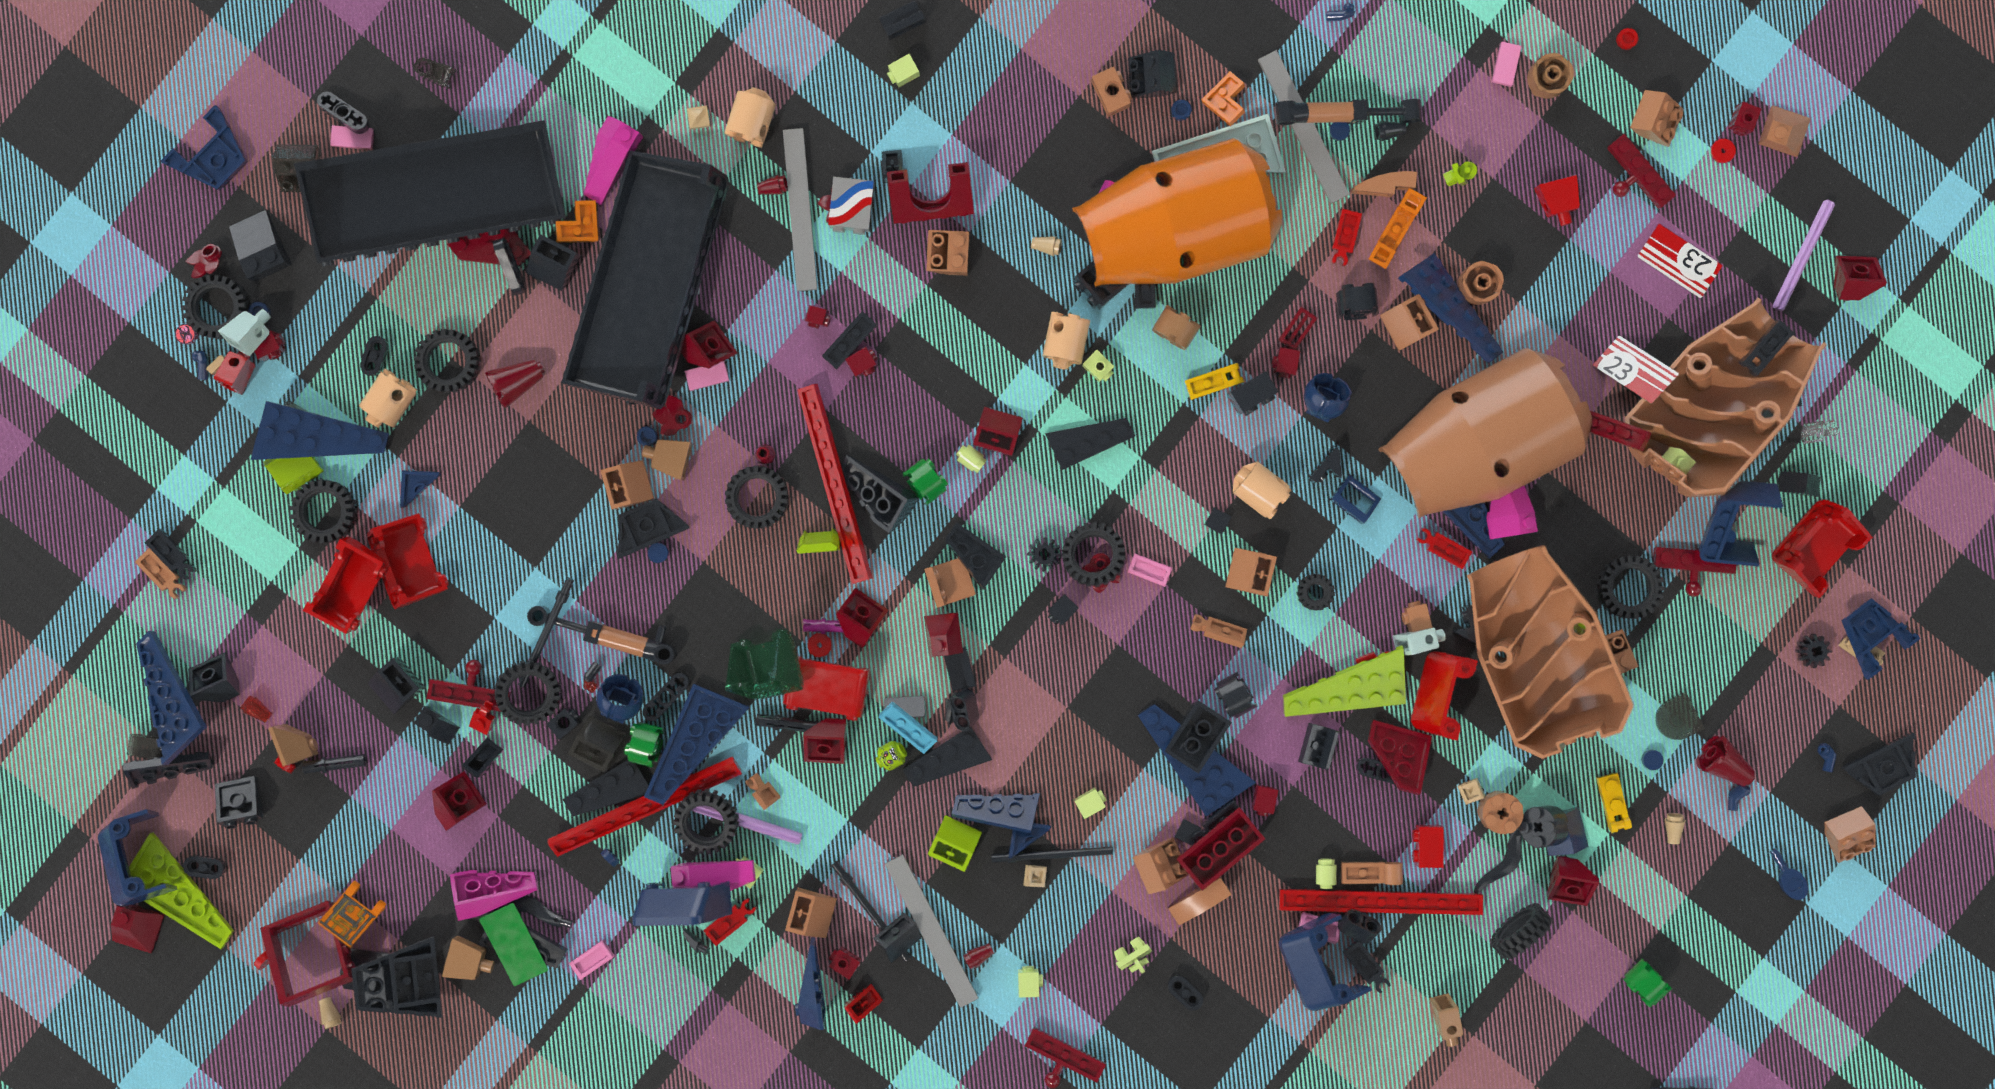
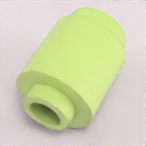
[956,444,987,473]
[1316,859,1337,889]

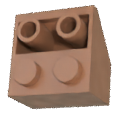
[1630,90,1684,147]
[926,230,969,276]
[1379,294,1439,351]
[600,460,654,510]
[1225,548,1277,597]
[1606,629,1639,674]
[1824,806,1876,863]
[1132,837,1189,894]
[785,887,837,938]

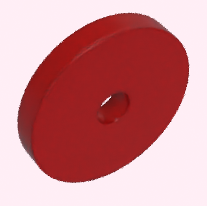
[1710,139,1736,163]
[807,633,832,657]

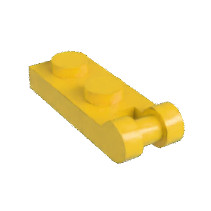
[1184,363,1244,400]
[1596,773,1632,833]

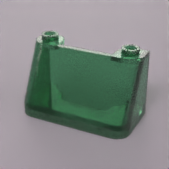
[725,629,804,699]

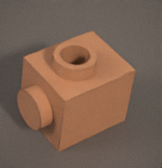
[1402,601,1432,632]

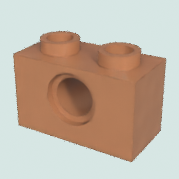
[1091,66,1132,117]

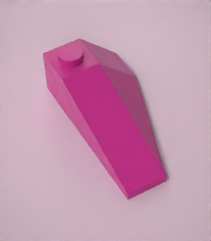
[1487,471,1538,539]

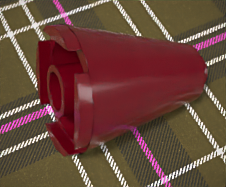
[485,360,545,409]
[1696,735,1755,786]

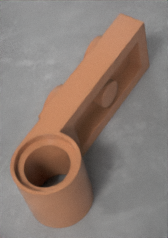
[1341,862,1403,885]

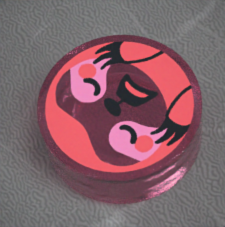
[175,324,198,345]

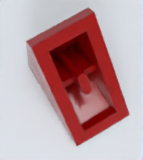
[844,984,883,1024]

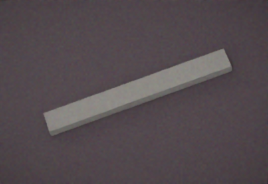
[1258,50,1349,204]
[783,128,818,292]
[885,854,978,1008]

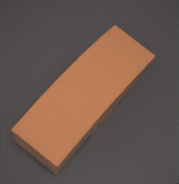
[1351,171,1417,197]
[1168,877,1232,925]

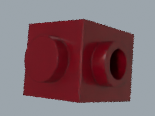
[1728,102,1762,136]
[254,330,286,361]
[845,347,878,378]
[1271,347,1300,379]
[1251,784,1279,816]
[828,946,861,980]

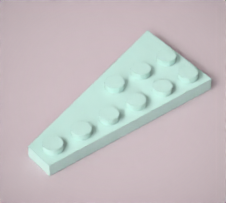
[1152,114,1286,173]

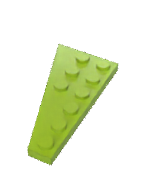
[1283,645,1406,717]
[129,832,234,949]

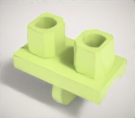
[1114,937,1152,973]

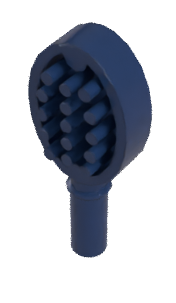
[1770,848,1808,900]

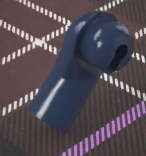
[1326,4,1355,22]
[192,350,209,380]
[1818,743,1836,773]
[1728,785,1751,811]

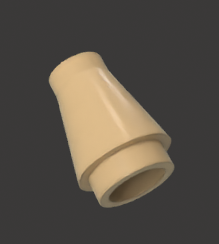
[1031,236,1062,256]
[1664,813,1686,844]
[318,997,342,1029]

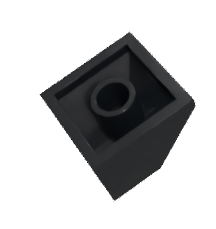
[188,653,240,703]

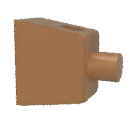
[642,440,693,481]
[442,936,495,980]
[1429,993,1463,1047]

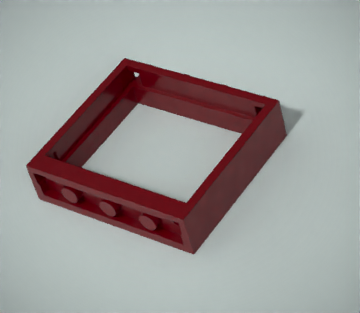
[260,900,356,1007]

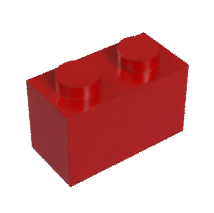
[1412,825,1444,868]

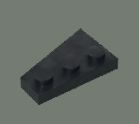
[944,522,1006,590]

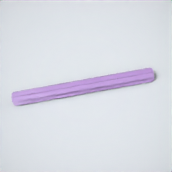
[1773,200,1835,311]
[691,806,802,845]

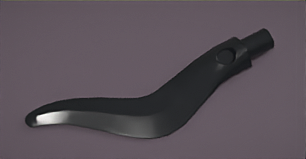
[1474,828,1523,894]
[483,896,573,928]

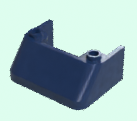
[1699,481,1784,567]
[98,809,177,906]
[632,881,732,926]
[1279,913,1372,1011]

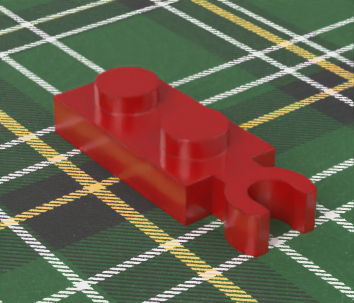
[1331,209,1362,267]
[1415,528,1472,570]
[703,898,757,946]

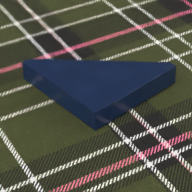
[400,470,441,508]
[1008,823,1051,858]

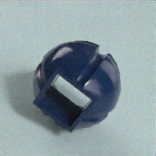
[1304,373,1351,422]
[596,674,643,724]

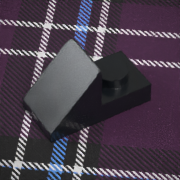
[1307,447,1342,484]
[1452,605,1477,645]
[414,706,460,745]
[461,737,503,779]

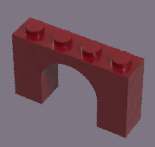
[887,162,974,224]

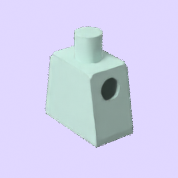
[218,309,271,356]
[1392,628,1446,655]

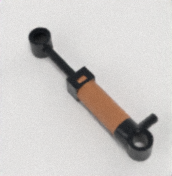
[1275,99,1422,125]
[527,606,677,665]

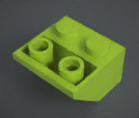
[927,815,982,872]

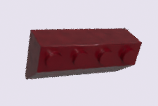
[1177,807,1265,891]

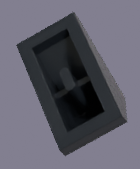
[882,150,903,183]
[1778,471,1821,497]

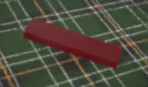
[1590,411,1652,452]

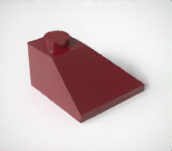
[1834,256,1887,301]
[681,320,738,369]
[836,588,889,648]
[924,612,963,657]
[803,718,846,764]
[432,771,487,831]
[1547,856,1600,906]
[111,904,165,953]

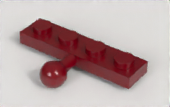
[1607,134,1676,209]
[1653,547,1736,597]
[426,659,511,712]
[1024,1026,1106,1088]

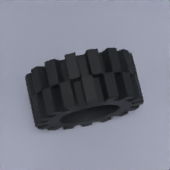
[1296,574,1335,611]

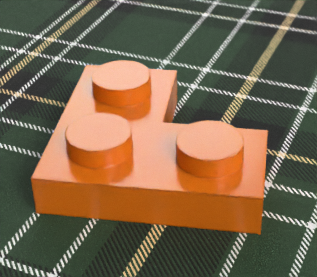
[1201,72,1245,126]
[555,201,598,243]

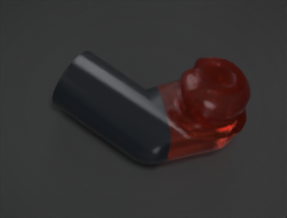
[583,662,602,693]

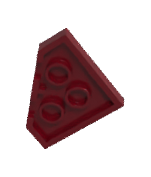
[447,228,531,267]
[1368,720,1432,795]

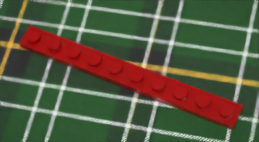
[797,384,873,584]
[547,756,742,857]
[1279,889,1483,915]

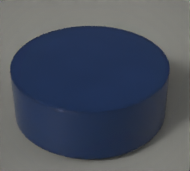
[1171,99,1192,121]
[1329,122,1350,141]
[248,302,271,316]
[637,426,658,446]
[648,543,669,563]
[1641,750,1664,770]
[600,848,620,867]

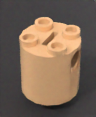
[724,87,776,148]
[1043,312,1090,370]
[359,369,417,428]
[1233,461,1291,519]

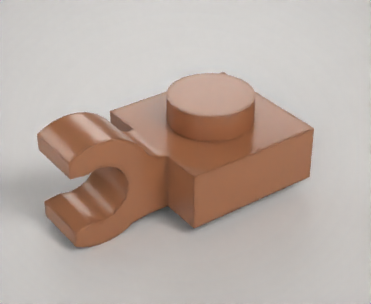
[745,773,781,810]

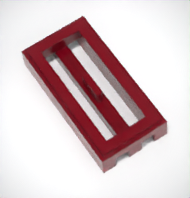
[1278,307,1318,350]

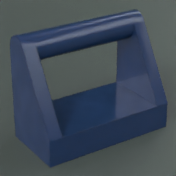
[1329,474,1381,524]

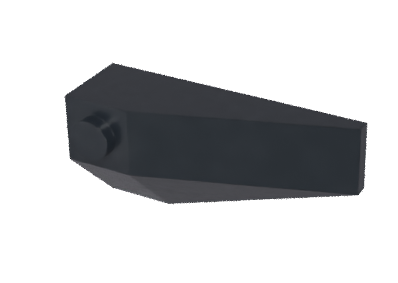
[841,455,919,533]

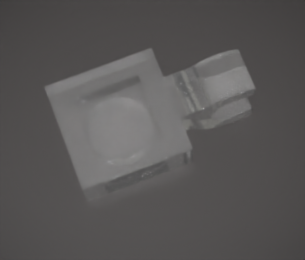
[1801,420,1840,444]

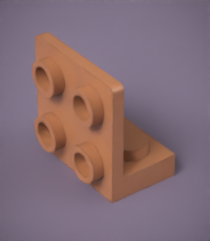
[924,558,976,608]

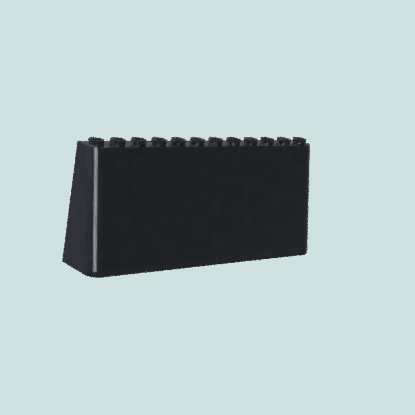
[294,120,566,266]
[561,151,729,409]

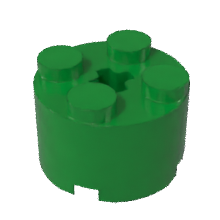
[902,458,948,506]
[624,722,664,767]
[1623,959,1672,1007]

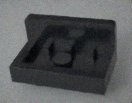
[1298,723,1339,770]

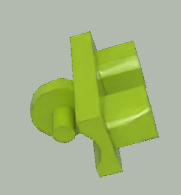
[1443,162,1478,186]

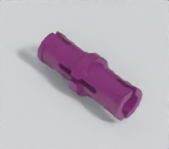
[803,618,844,634]

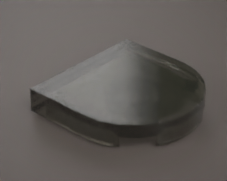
[1655,692,1705,740]

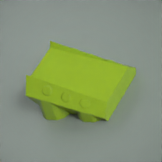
[263,457,324,494]
[796,528,840,554]

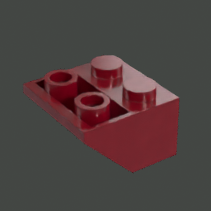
[973,407,1023,457]

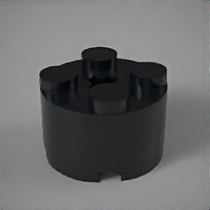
[1336,283,1379,321]
[1214,671,1258,719]
[1518,805,1569,848]

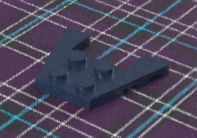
[161,105,248,191]
[1841,598,1921,680]

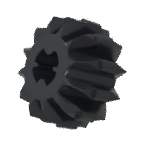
[1027,537,1062,572]
[1795,634,1833,668]

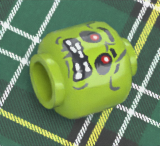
[876,741,907,771]

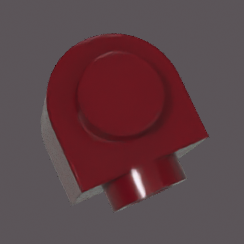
[804,305,831,329]

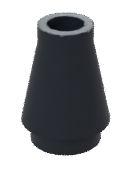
[1374,121,1406,141]

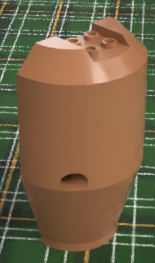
[1625,298,1827,497]
[1379,348,1592,518]
[1467,545,1634,759]

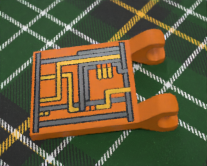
[318,881,386,948]

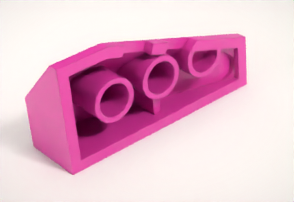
[584,116,643,206]
[671,860,756,891]
[450,870,537,921]

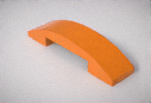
[1368,188,1427,269]

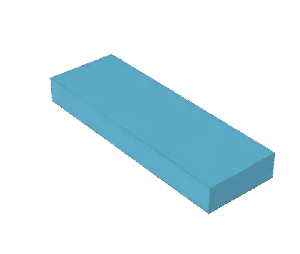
[879,701,937,754]

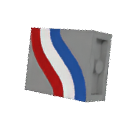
[828,177,875,235]

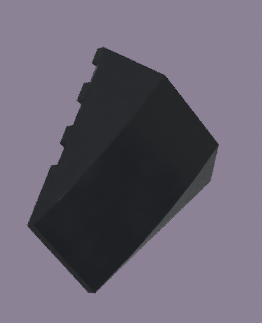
[351,936,442,1018]

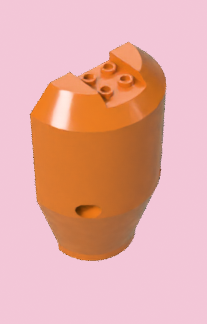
[1072,138,1282,287]

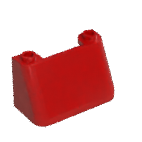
[1771,499,1873,599]
[367,513,448,609]
[303,536,389,634]
[1411,651,1478,741]
[782,655,871,721]

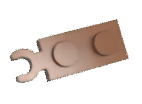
[135,548,187,599]
[1191,615,1247,648]

